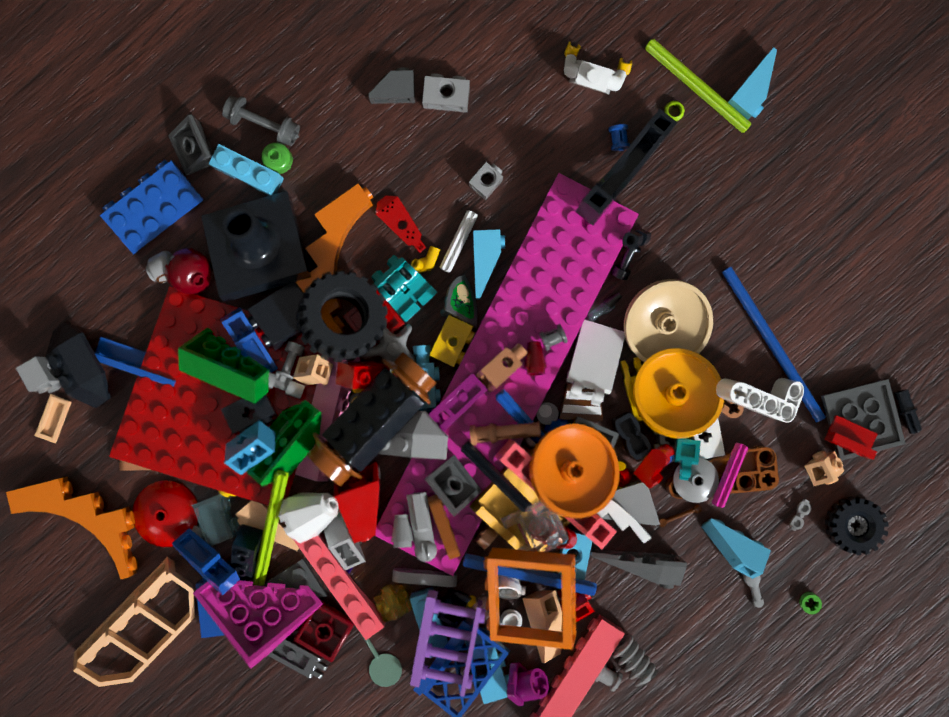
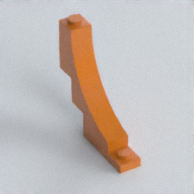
[296,184,373,335]

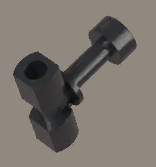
[611,228,651,280]

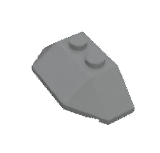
[378,411,448,459]

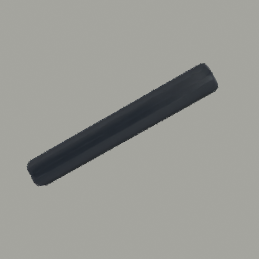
[461,442,532,513]

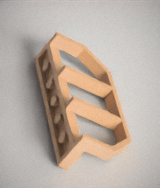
[73,556,195,687]

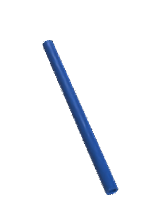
[722,267,826,422]

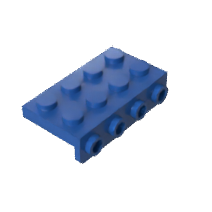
[100,159,204,254]

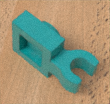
[674,438,701,481]

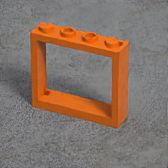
[484,547,576,650]

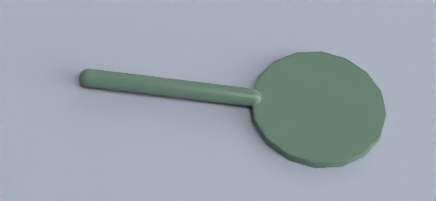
[360,633,402,687]

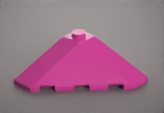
[193,581,323,669]

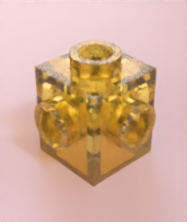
[373,584,413,622]

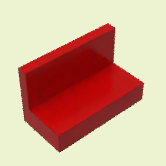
[825,415,878,460]

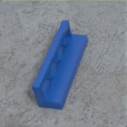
[94,337,176,387]

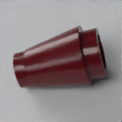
[524,341,547,376]

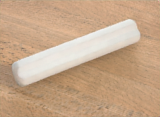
[440,210,477,273]

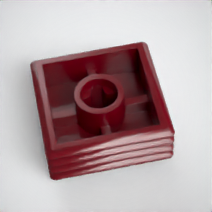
[294,600,354,662]

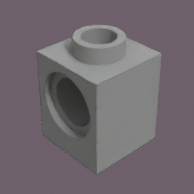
[469,162,503,201]

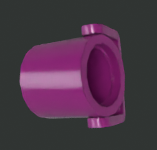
[507,662,549,706]

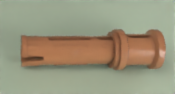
[470,422,541,446]

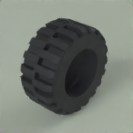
[296,270,388,362]

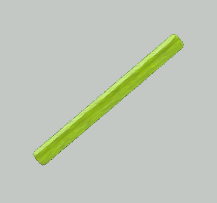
[645,39,751,133]
[253,470,289,586]

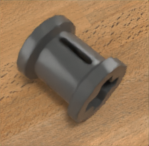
[539,323,568,351]

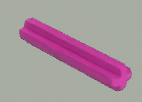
[712,443,748,508]

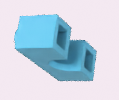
[209,144,284,196]
[465,627,509,704]

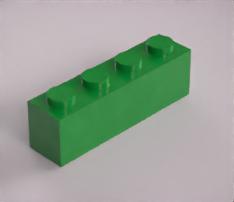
[178,327,269,403]

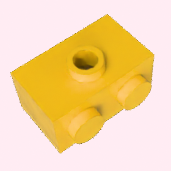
[430,315,475,367]

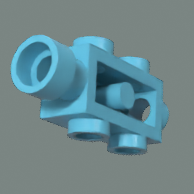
[412,345,441,412]

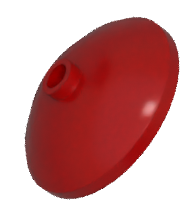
[132,480,200,547]

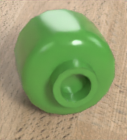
[262,143,293,174]

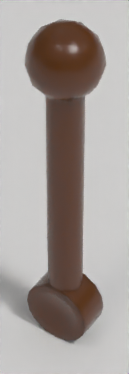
[659,504,702,527]

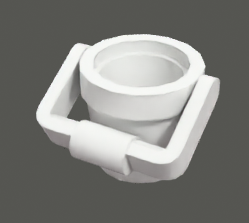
[498,575,526,599]

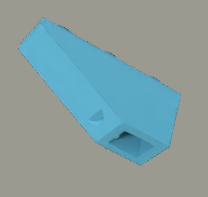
[701,518,771,579]

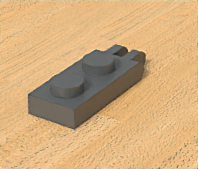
[267,638,328,679]

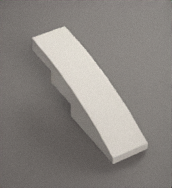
[597,500,651,543]

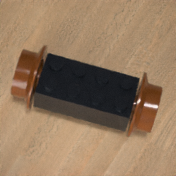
[307,352,436,486]

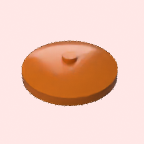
[530,424,619,518]

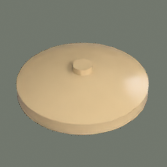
[624,279,713,362]

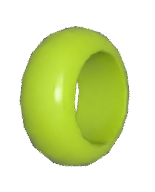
[664,101,685,121]

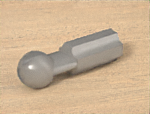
[407,492,437,562]

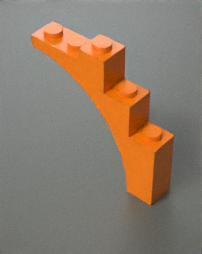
[6,477,137,579]

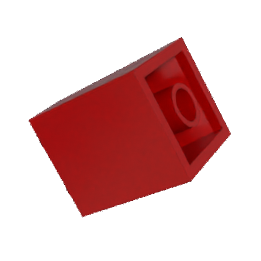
[334,462,380,543]

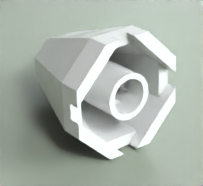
[279,493,339,543]

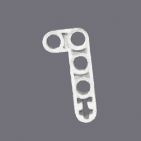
[716,378,804,423]

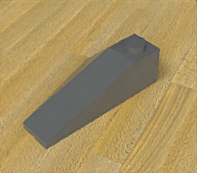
[590,549,687,589]

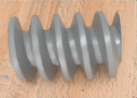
[612,634,658,687]

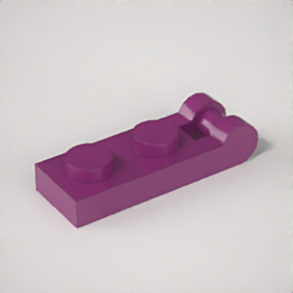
[429,373,488,431]

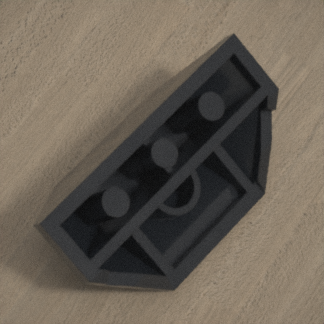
[46,321,111,408]

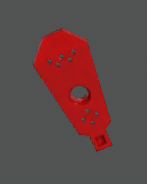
[376,196,426,253]

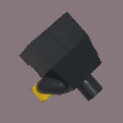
[438,589,476,628]

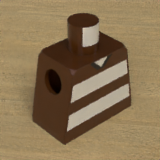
[558,383,603,422]

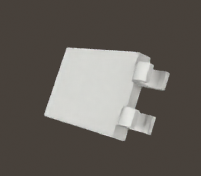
[566,320,625,407]

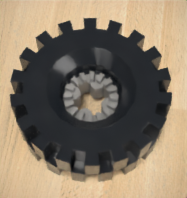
[825,496,889,555]

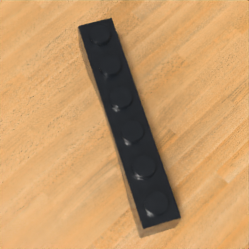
[576,109,678,226]

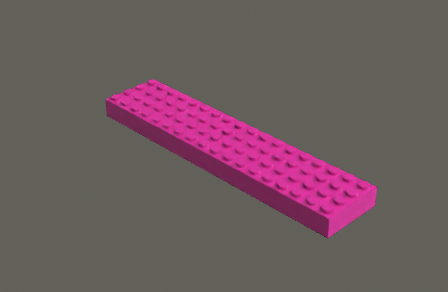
[376,173,639,576]

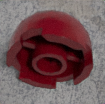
[165,248,212,294]

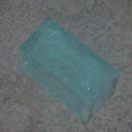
[192,494,239,546]

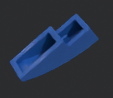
[221,307,278,373]
[172,528,240,596]

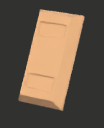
[34,394,72,443]

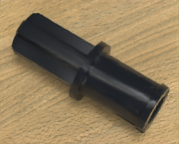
[894,389,922,434]

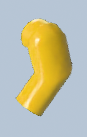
[411,246,440,273]

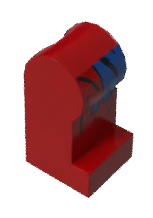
[634,444,675,489]

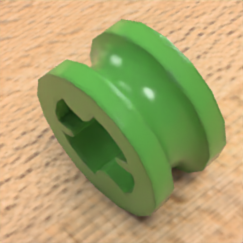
[799,592,822,614]

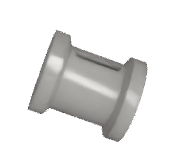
[595,664,623,692]

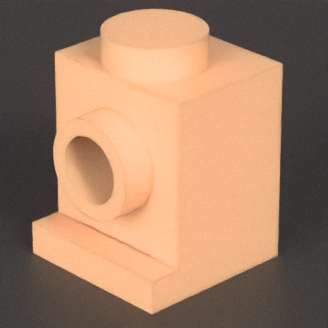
[293,355,334,385]

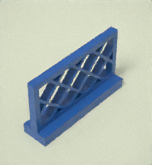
[413,617,510,717]

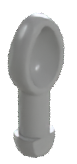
[743,574,764,608]

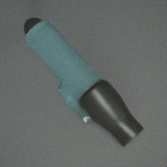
[585,292,622,322]

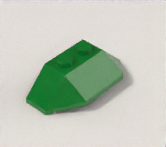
[247,400,322,486]

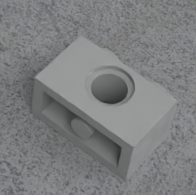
[422,74,470,112]
[16,357,61,394]

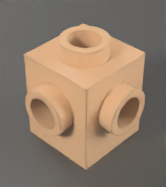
[805,451,844,486]

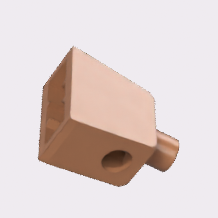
[475,343,527,392]

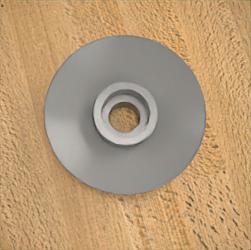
[673,458,719,503]

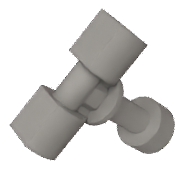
[269,341,305,399]

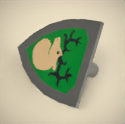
[440,274,478,328]

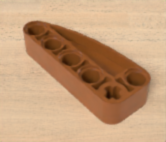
[665,446,779,499]

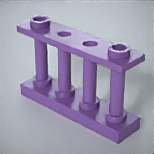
[410,590,486,697]

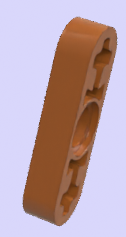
[427,494,461,560]

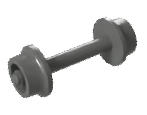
[222,96,300,146]

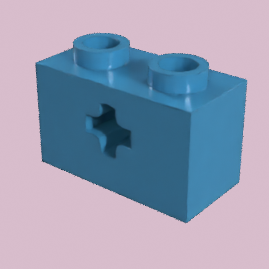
[224,421,276,475]

